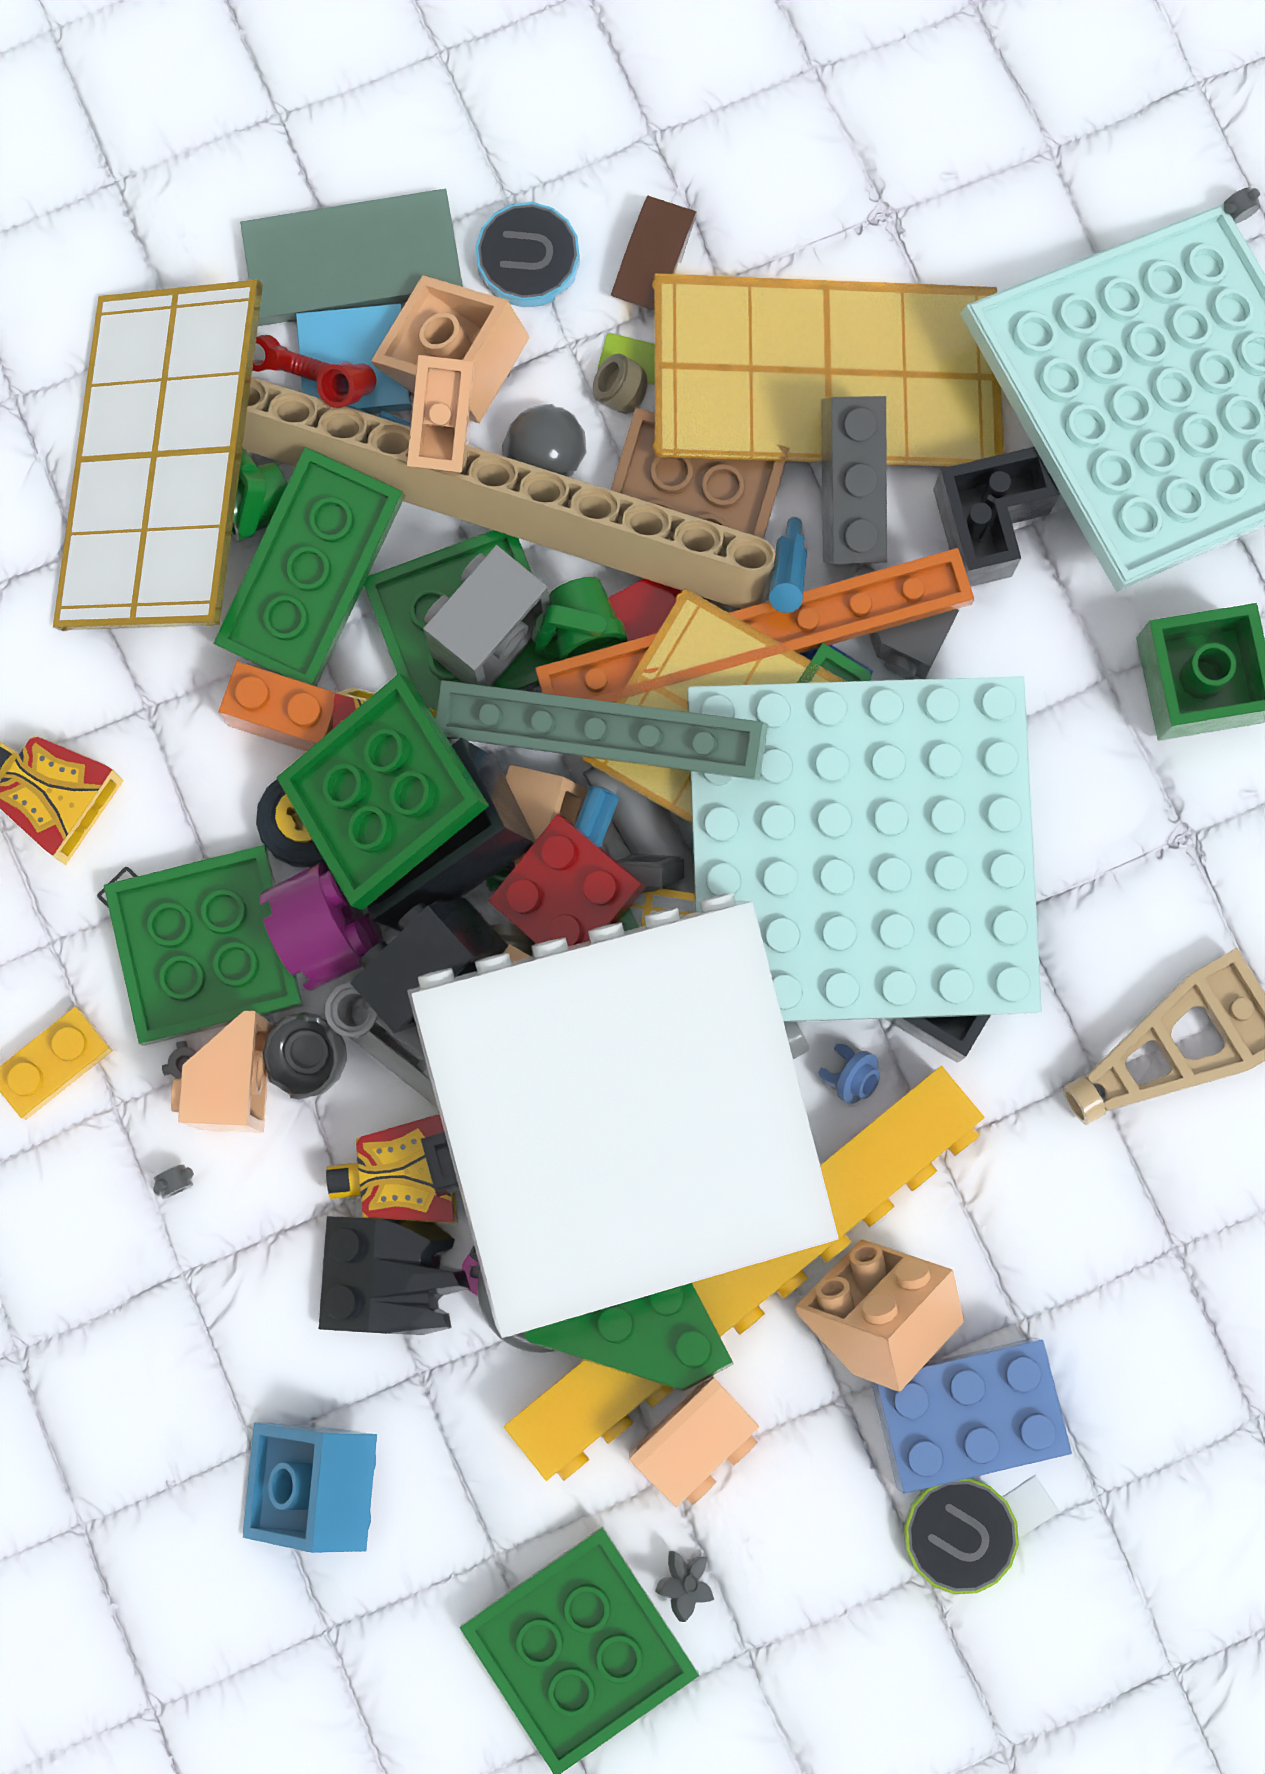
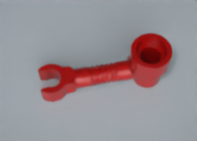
[246,334,377,408]

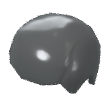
[502,404,587,478]
[263,1012,347,1100]

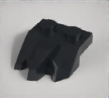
[318,1216,470,1335]

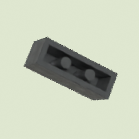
[821,396,887,564]

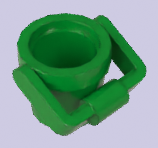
[226,445,287,542]
[532,577,628,660]

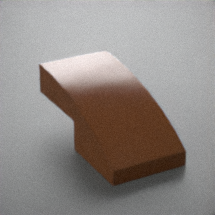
[610,195,697,310]

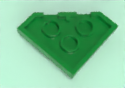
[523,1283,734,1392]

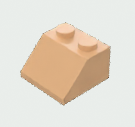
[371,275,530,424]
[171,1011,272,1133]
[629,1376,760,1507]

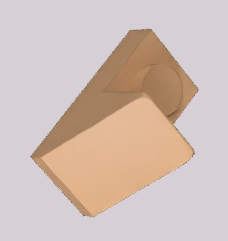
[407,355,475,473]

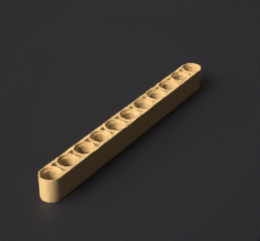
[236,376,776,609]

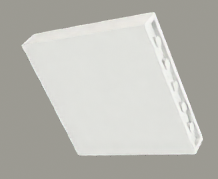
[407,892,839,1338]

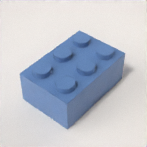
[871,1338,1072,1494]

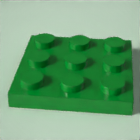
[364,530,561,710]
[276,673,489,910]
[104,845,304,1046]
[459,1526,700,1774]

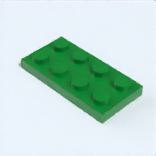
[213,447,406,687]

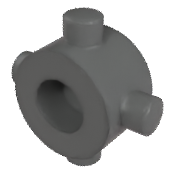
[1223,187,1261,224]
[162,1041,197,1078]
[153,1164,194,1199]

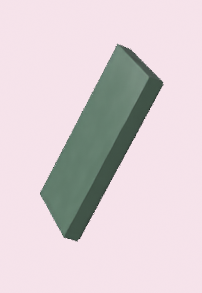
[240,188,463,326]

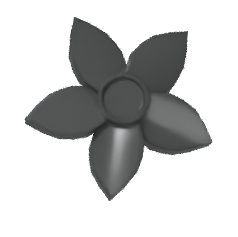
[655,1551,714,1622]

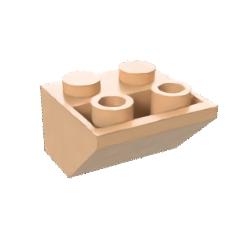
[795,1239,964,1392]

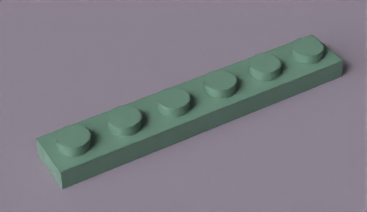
[436,680,768,781]

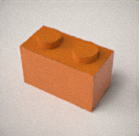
[218,661,335,751]

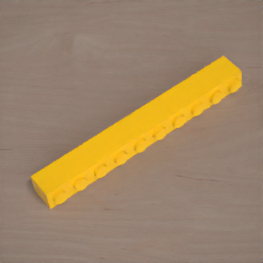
[503,1065,985,1481]

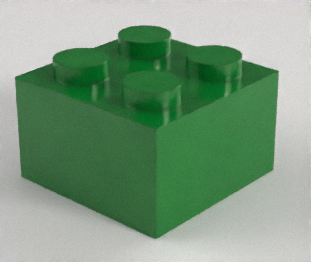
[1136,603,1265,741]

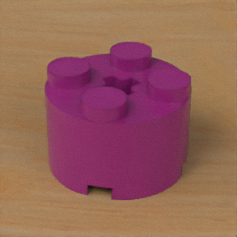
[260,862,383,991]

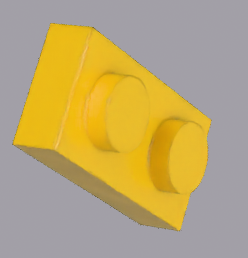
[0,1006,113,1120]

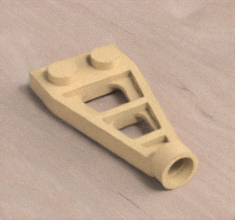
[1063,948,1265,1125]

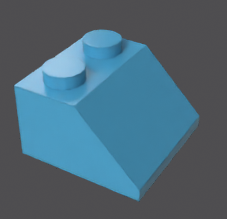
[242,1422,377,1553]

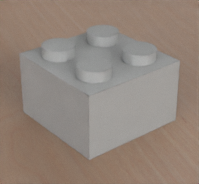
[423,545,550,687]

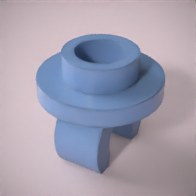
[818,1043,880,1104]

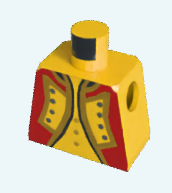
[0,736,124,865]
[326,1115,458,1224]

